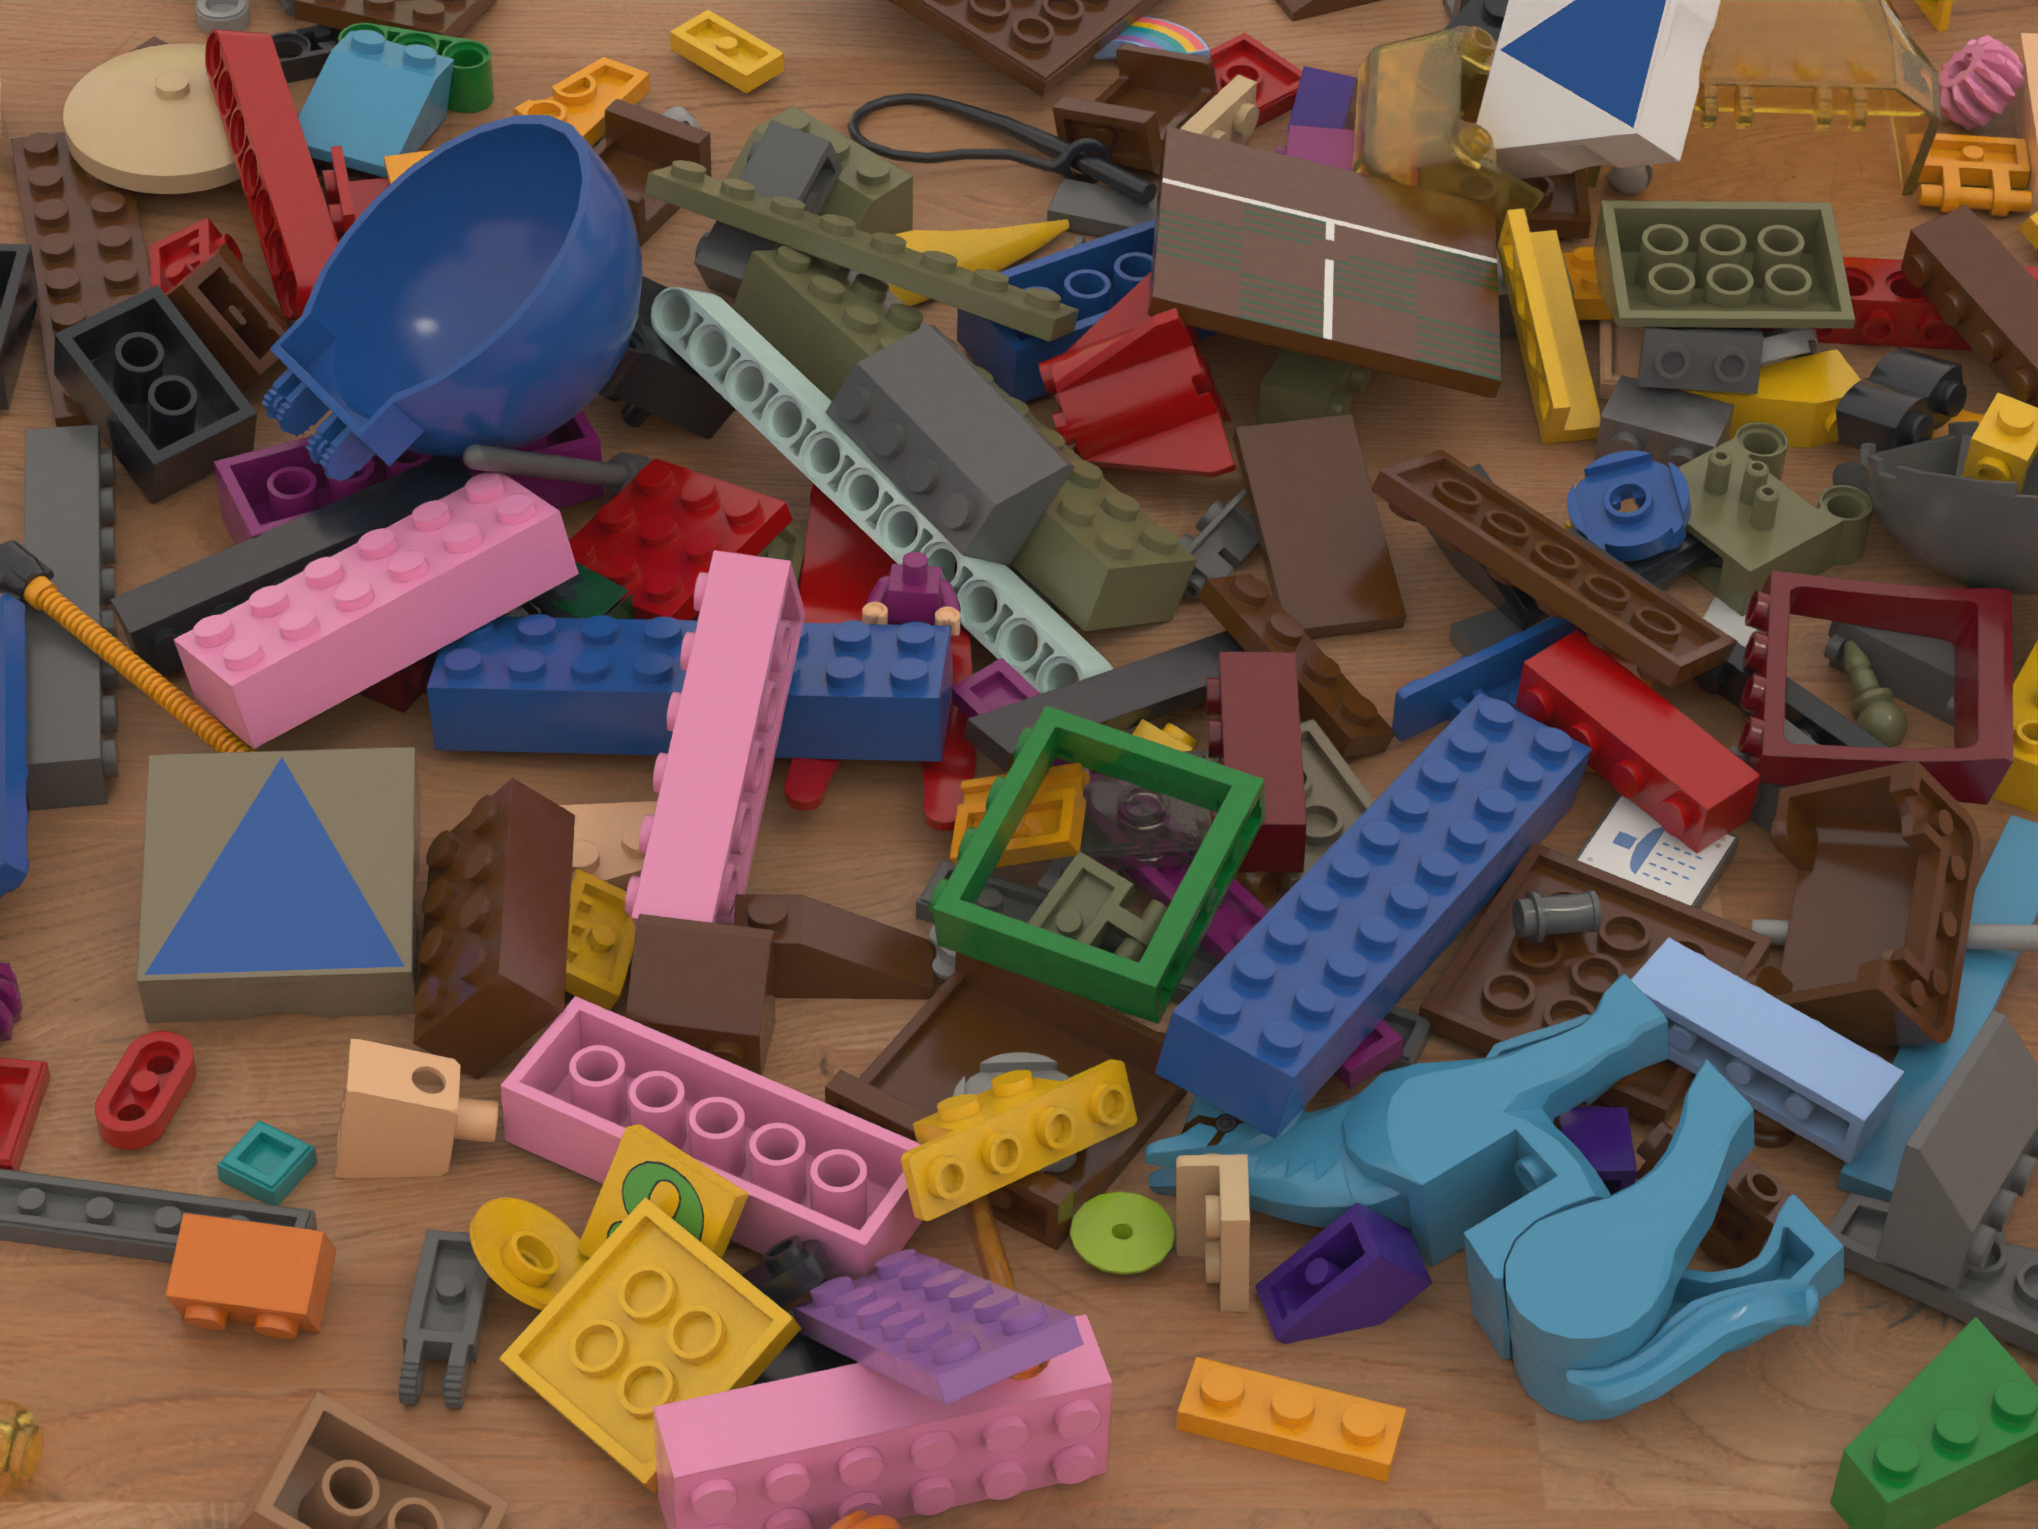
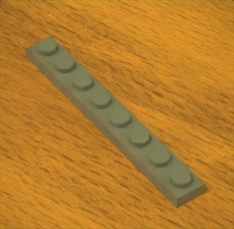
[644,160,1079,342]

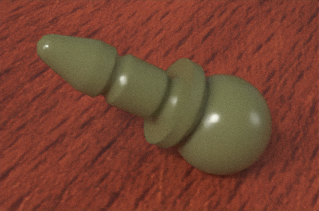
[1844,640,1907,748]

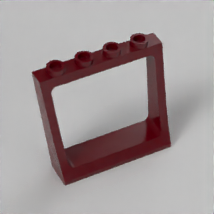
[1738,570,2013,805]

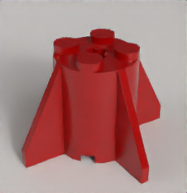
[1039,272,1236,478]

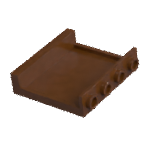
[825,952,1187,1251]

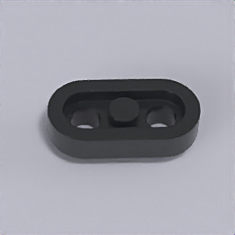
[741,1236,833,1307]

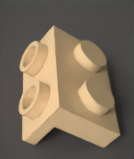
[1152,75,1259,174]

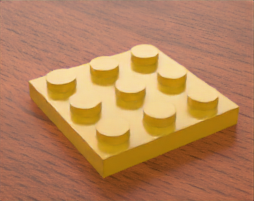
[499,1197,802,1494]

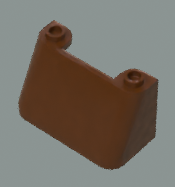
[1746,760,1981,1047]

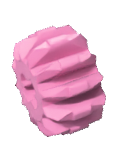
[1931,35,2025,130]

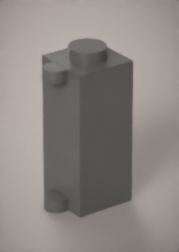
[1824,621,1955,726]

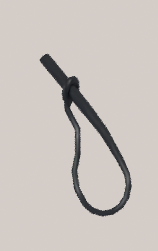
[847,93,1157,204]

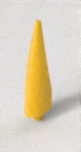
[886,219,1070,306]

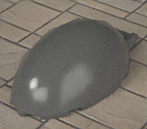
[1833,421,2038,595]

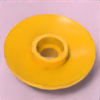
[469,1197,589,1310]

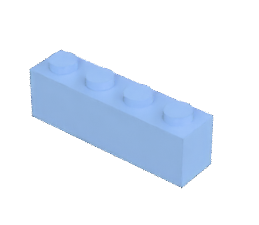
[1631,937,1904,1164]

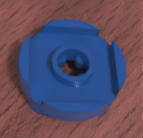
[1567,450,1691,561]

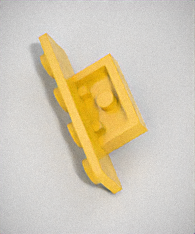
[901,1059,1137,1221]

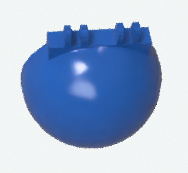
[262,115,643,482]

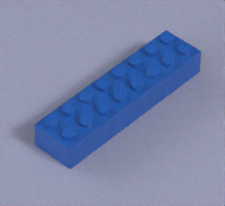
[427,614,953,762]

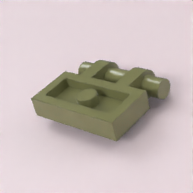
[1027,851,1168,1004]

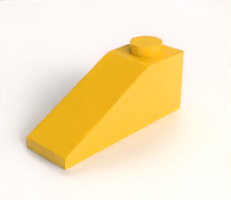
[1680,349,1861,448]

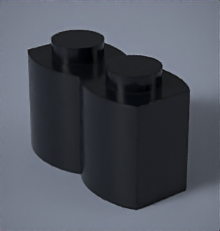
[1836,347,1967,452]

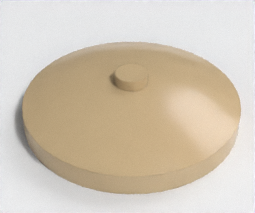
[63,43,240,194]

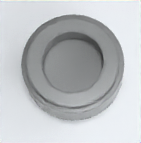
[195,0,250,35]

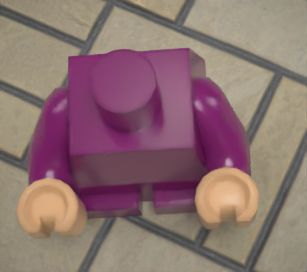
[862,552,961,636]

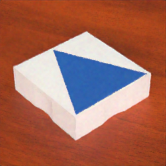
[1469,0,1721,180]

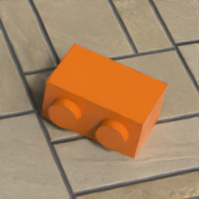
[165,1213,336,1339]

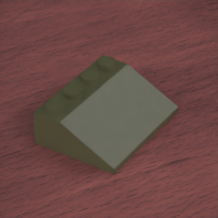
[1593,200,1855,328]

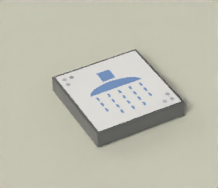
[1575,794,1739,909]

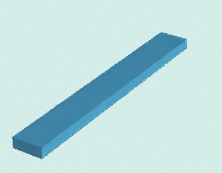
[1837,815,2038,1203]

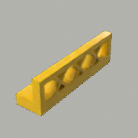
[1497,209,1601,444]

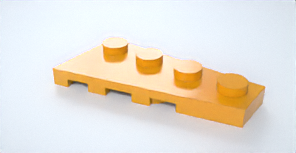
[514,57,650,146]

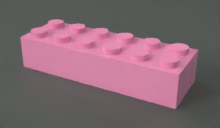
[174,472,579,749]
[625,550,805,933]
[500,996,923,1282]
[653,1314,1112,1529]

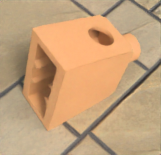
[335,1039,498,1179]

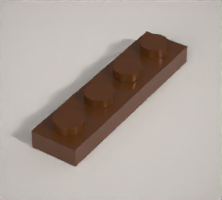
[1198,574,1396,758]

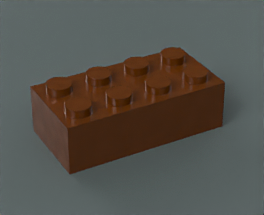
[413,778,575,1079]

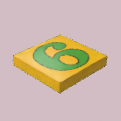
[577,1124,749,1259]

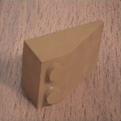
[234,1391,510,1529]

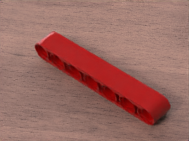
[205,29,339,320]

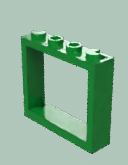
[929,706,1266,1024]

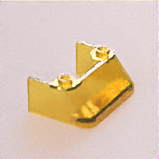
[1352,26,1543,251]

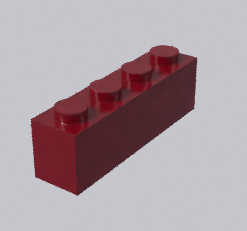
[1206,652,1307,873]

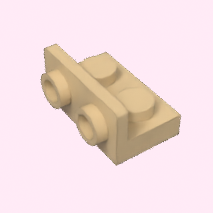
[1176,1153,1250,1312]

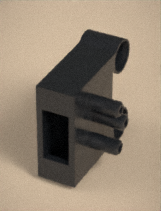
[598,276,736,440]

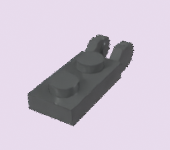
[399,1230,493,1408]

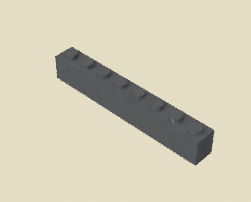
[24,424,119,811]

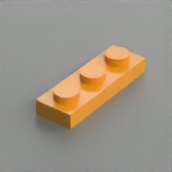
[1176,1356,1407,1483]

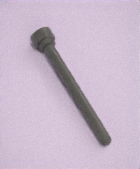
[463,444,651,497]

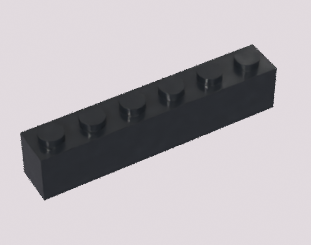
[110,456,472,677]

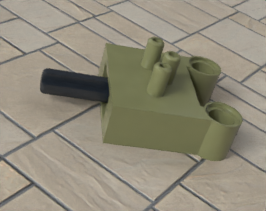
[1628,422,1873,616]

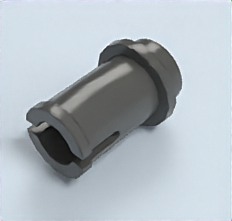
[1512,890,1601,944]

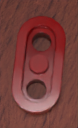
[95,1031,196,1150]

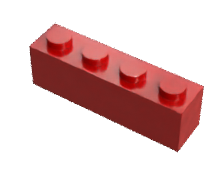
[1515,630,1761,854]

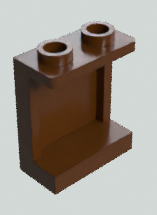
[1052,44,1218,171]
[593,98,711,247]

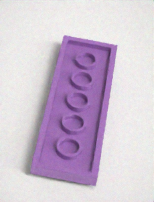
[792,1249,1084,1405]

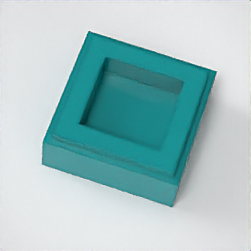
[217,1120,317,1206]

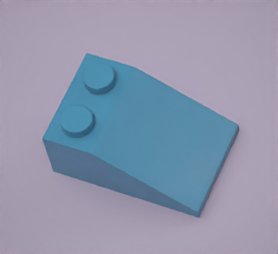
[298,30,454,178]

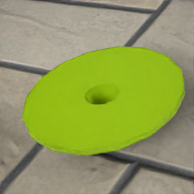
[1070,1191,1175,1275]

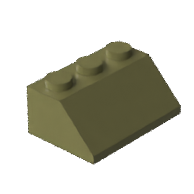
[727,105,913,235]

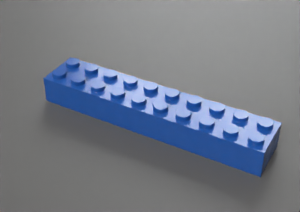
[1155,692,1592,1139]

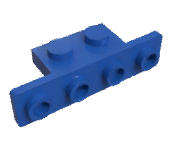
[1392,617,1586,742]

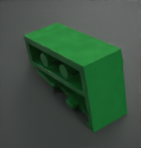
[1830,1317,2038,1529]

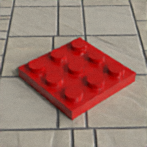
[569,458,793,620]

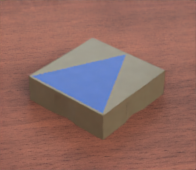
[137,747,420,1023]

